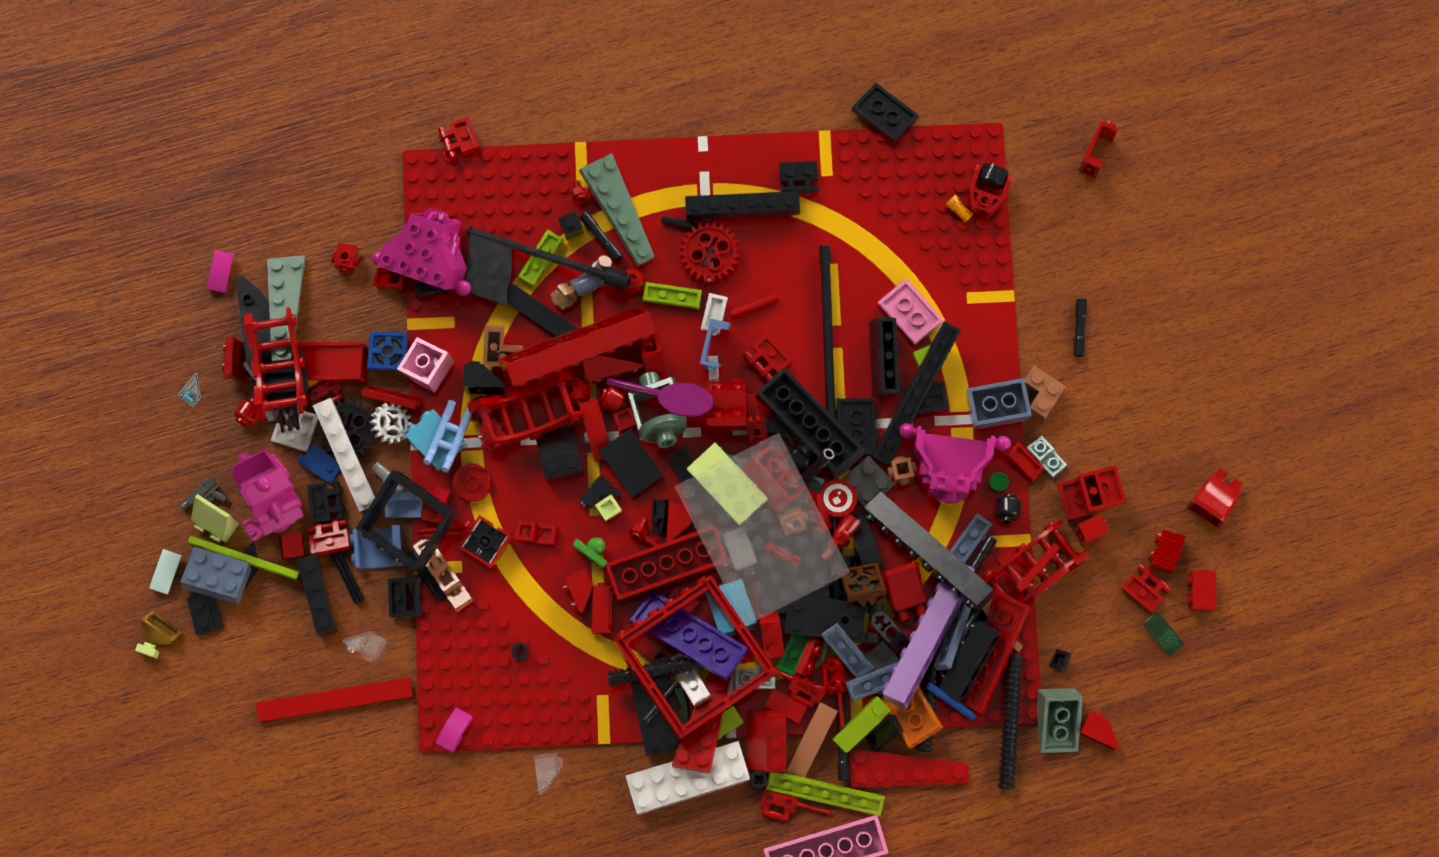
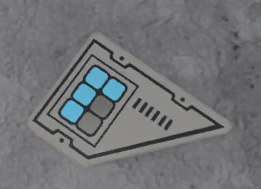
[178,373,201,407]

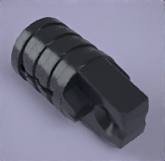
[651,499,669,534]

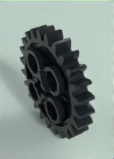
[316,398,378,458]

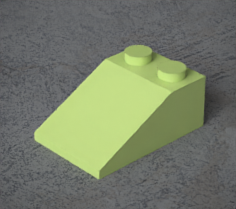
[191,494,239,543]

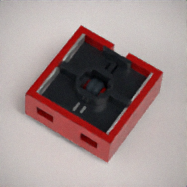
[458,515,513,570]

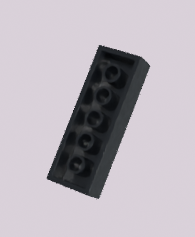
[756,367,864,480]

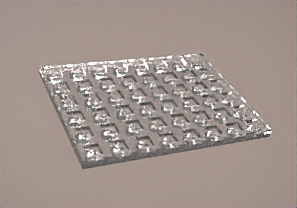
[675,433,850,626]

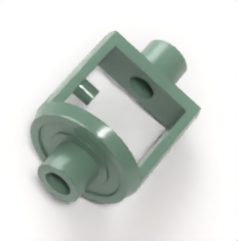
[628,372,687,448]

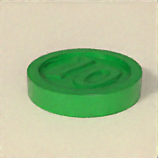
[989,472,1009,492]

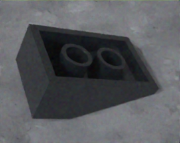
[536,423,584,482]

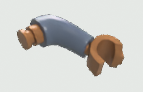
[550,256,612,310]

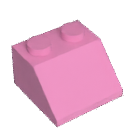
[397,337,454,393]

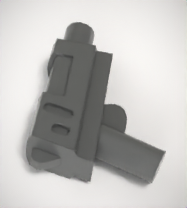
[179,477,228,511]

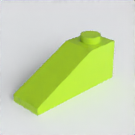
[832,696,891,754]

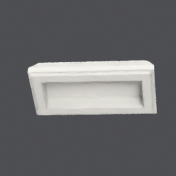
[701,293,728,334]

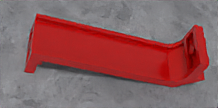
[222,337,369,384]

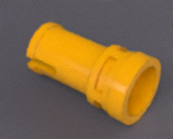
[945,195,973,223]

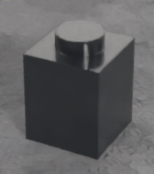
[558,211,584,241]

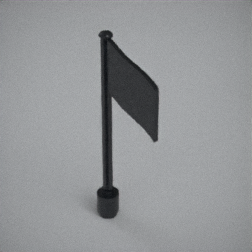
[465,226,631,307]

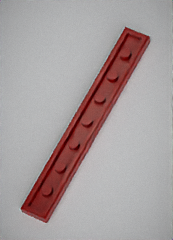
[256,677,413,722]

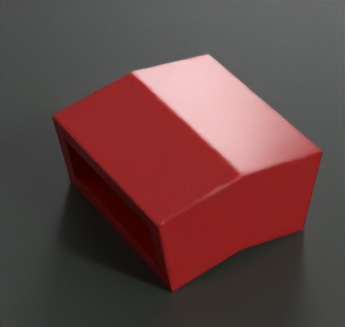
[279,532,306,560]

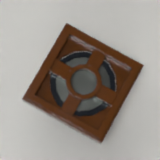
[839,562,887,607]

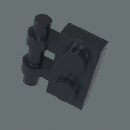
[779,161,819,195]
[307,481,346,524]

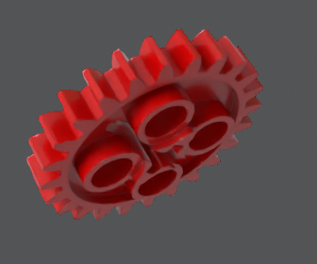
[679,221,741,283]

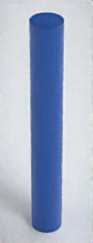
[926,682,976,721]

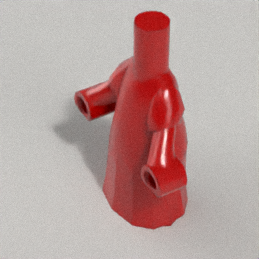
[821,513,861,561]

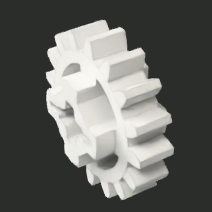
[370,403,412,444]

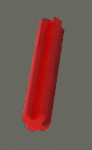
[417,521,472,539]

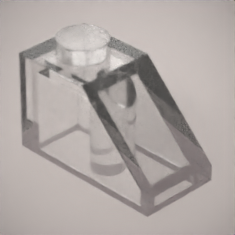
[534,752,564,796]

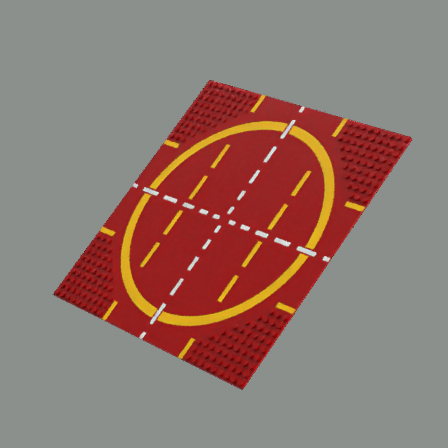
[402,122,1041,753]

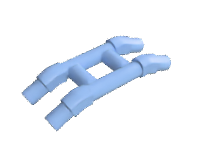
[423,400,473,472]

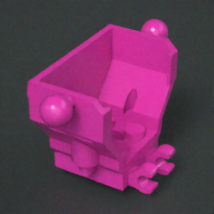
[372,208,471,296]
[899,423,1011,504]
[231,449,304,541]

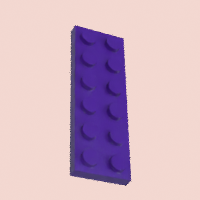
[630,590,748,681]

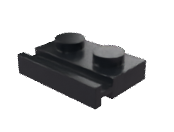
[905,381,948,415]
[187,594,224,636]

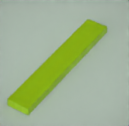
[188,536,301,581]
[766,772,885,816]

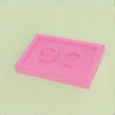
[877,278,944,346]

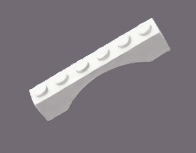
[313,398,375,512]

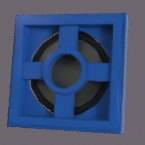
[367,331,409,371]

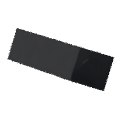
[852,512,882,568]

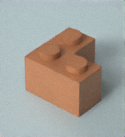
[483,325,523,367]
[1024,366,1066,422]

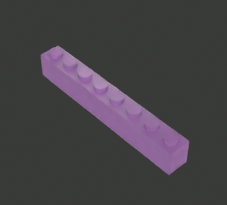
[882,565,976,709]

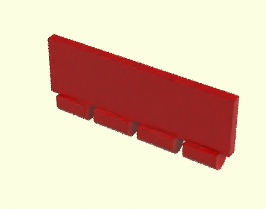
[632,585,700,662]

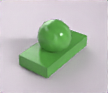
[573,537,608,570]

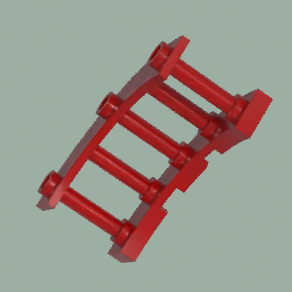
[244,307,308,421]
[467,372,586,450]
[981,520,1091,605]

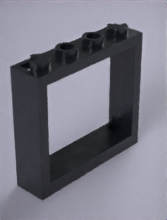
[356,470,459,573]

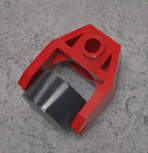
[968,163,1013,219]

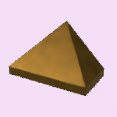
[140,610,183,646]

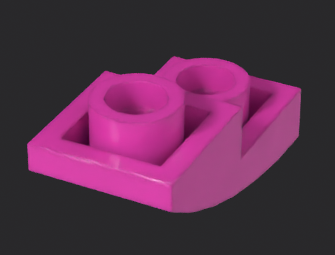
[207,250,234,293]
[435,708,473,753]

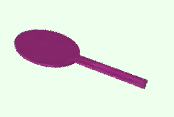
[606,378,714,417]

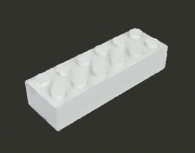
[626,741,750,815]

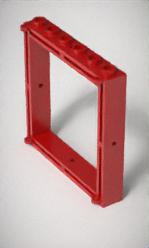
[613,576,778,741]

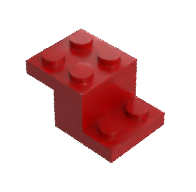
[707,379,746,426]
[1057,465,1126,521]

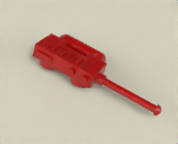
[306,381,344,408]
[821,657,846,729]
[776,669,827,709]
[760,790,832,822]

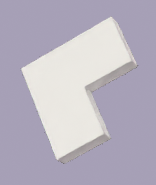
[271,411,319,452]

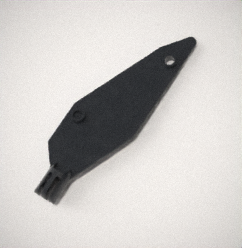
[235,275,309,433]

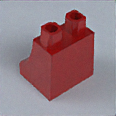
[1187,468,1243,529]
[881,562,927,623]

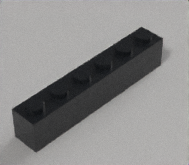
[685,191,800,221]

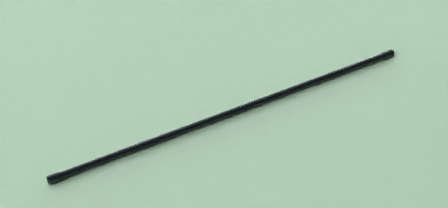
[819,245,850,781]

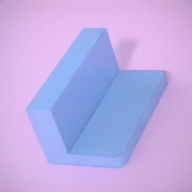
[385,492,423,518]

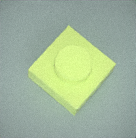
[595,494,622,521]
[135,642,159,659]

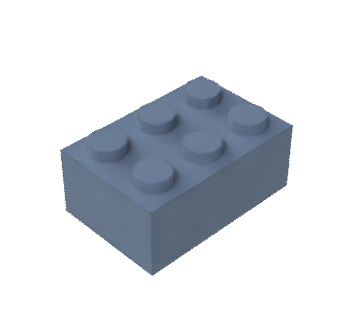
[966,378,1032,430]
[181,547,251,605]

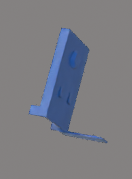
[298,444,340,484]

